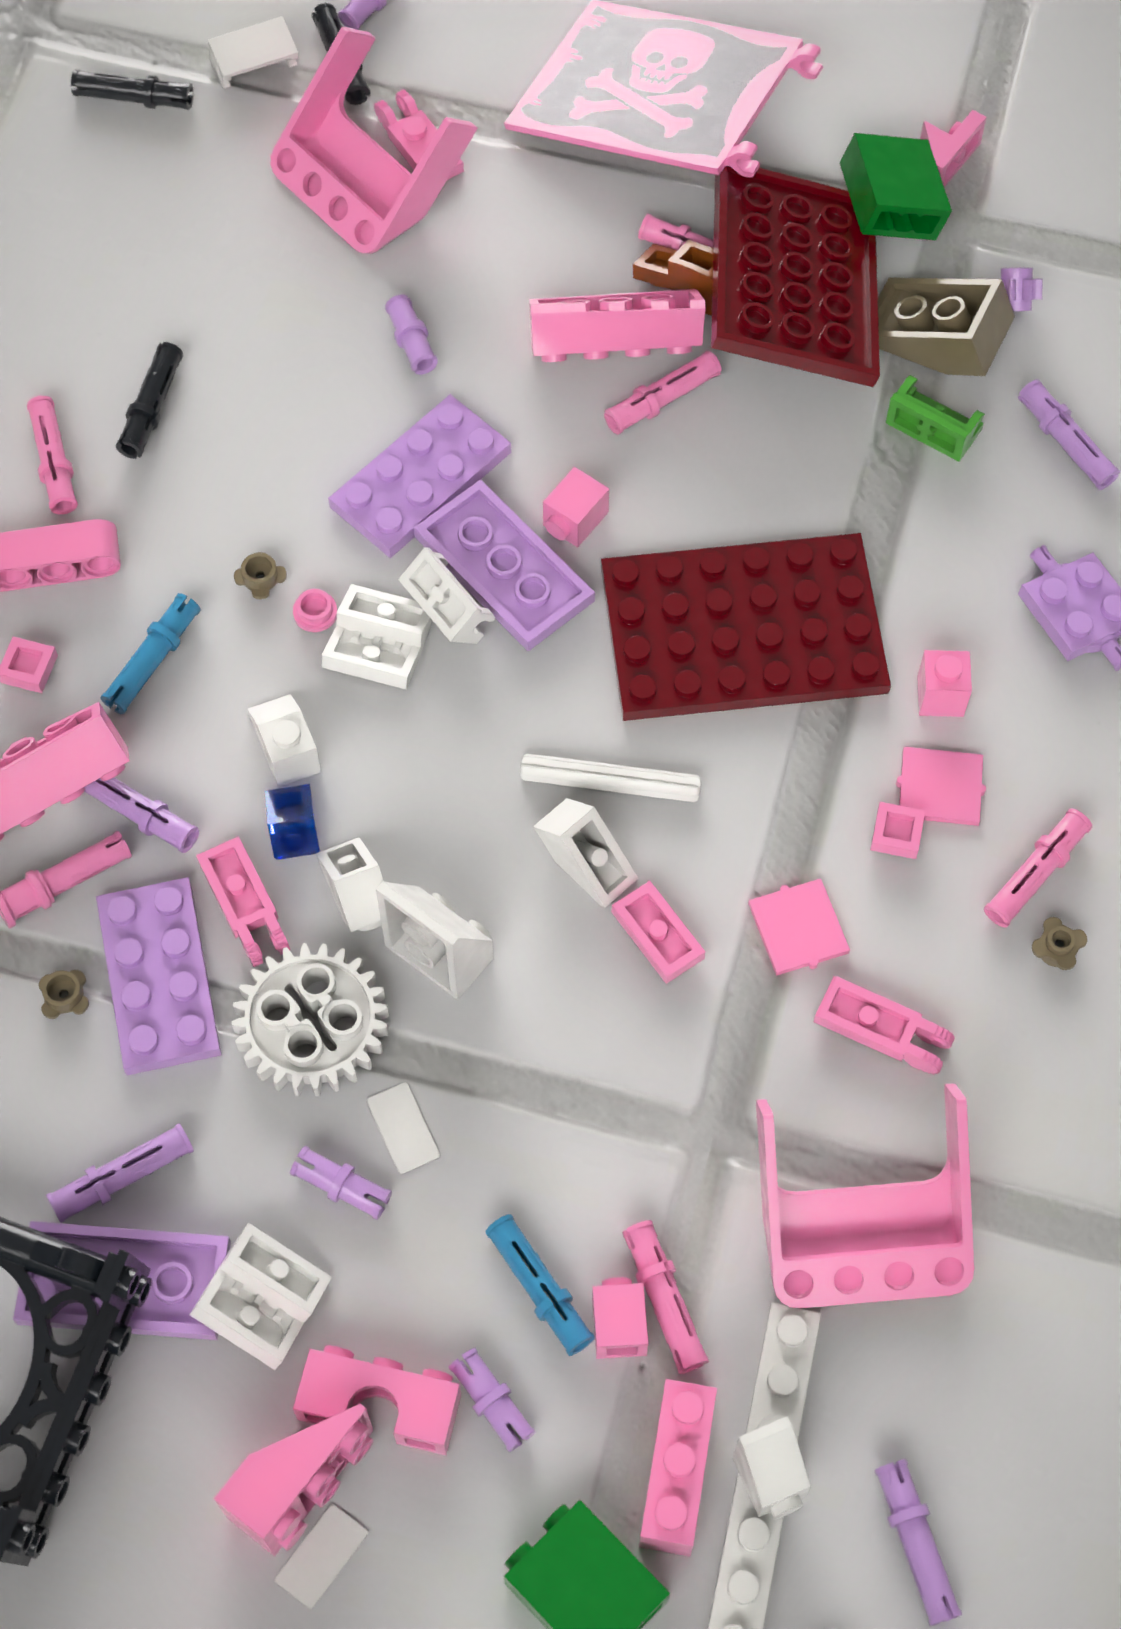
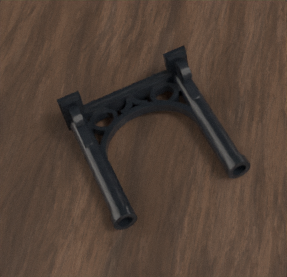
[0,1217,152,1566]

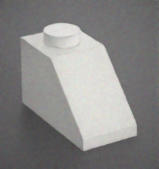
[248,694,321,788]
[533,798,639,907]
[316,837,384,932]
[732,1416,811,1519]

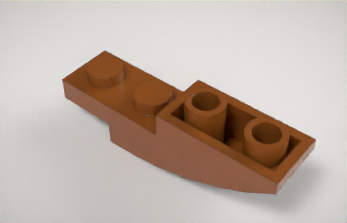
[632,240,713,316]

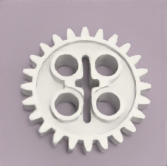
[232,943,389,1096]

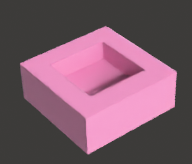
[0,636,58,693]
[870,802,925,859]

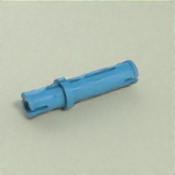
[100,593,201,714]
[485,1214,595,1356]

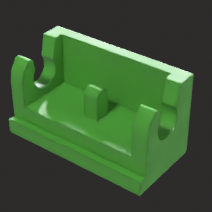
[886,375,985,462]

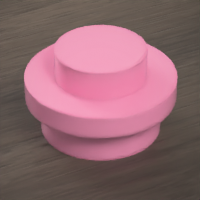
[293,589,337,632]

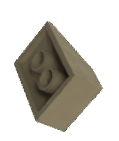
[878,278,1015,376]

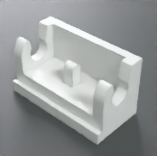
[208,16,298,89]
[398,547,495,644]

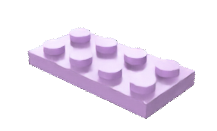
[328,394,511,558]
[414,479,595,651]
[96,877,222,1075]
[13,1221,231,1340]

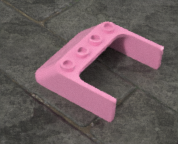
[270,26,477,254]
[756,1083,974,1308]

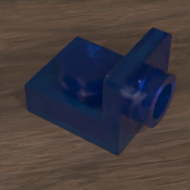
[264,784,320,860]

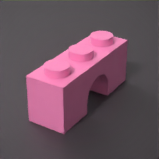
[293,1345,461,1455]
[639,1379,717,1557]

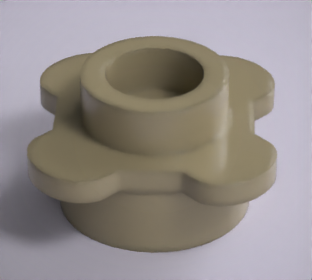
[234,552,287,600]
[1032,917,1087,970]
[38,970,89,1019]

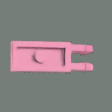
[374,89,464,180]
[196,836,290,967]
[813,976,955,1075]

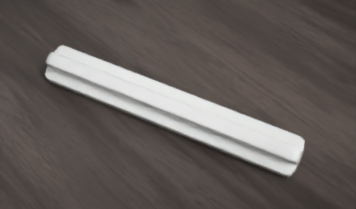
[520,754,701,802]

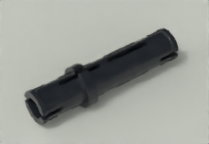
[311,3,370,105]
[71,69,194,110]
[116,342,184,459]

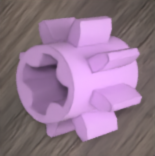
[1001,268,1043,311]

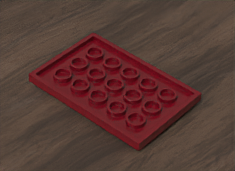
[711,166,880,388]
[601,533,891,721]

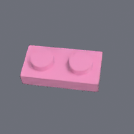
[611,881,705,984]

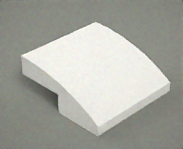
[322,584,432,690]
[190,1223,332,1370]

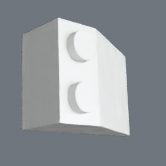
[376,882,494,1000]

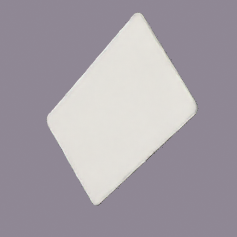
[366,1082,440,1174]
[275,1504,368,1609]

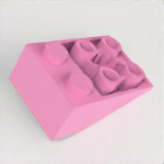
[214,1404,373,1557]

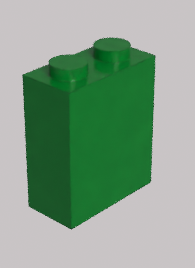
[840,133,952,241]
[504,1500,670,1629]

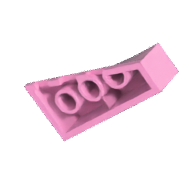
[529,289,705,362]
[0,702,130,840]

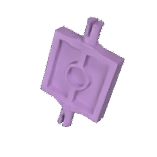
[1018,545,1121,671]

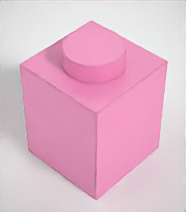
[543,467,609,548]
[917,650,972,717]
[592,1277,648,1359]

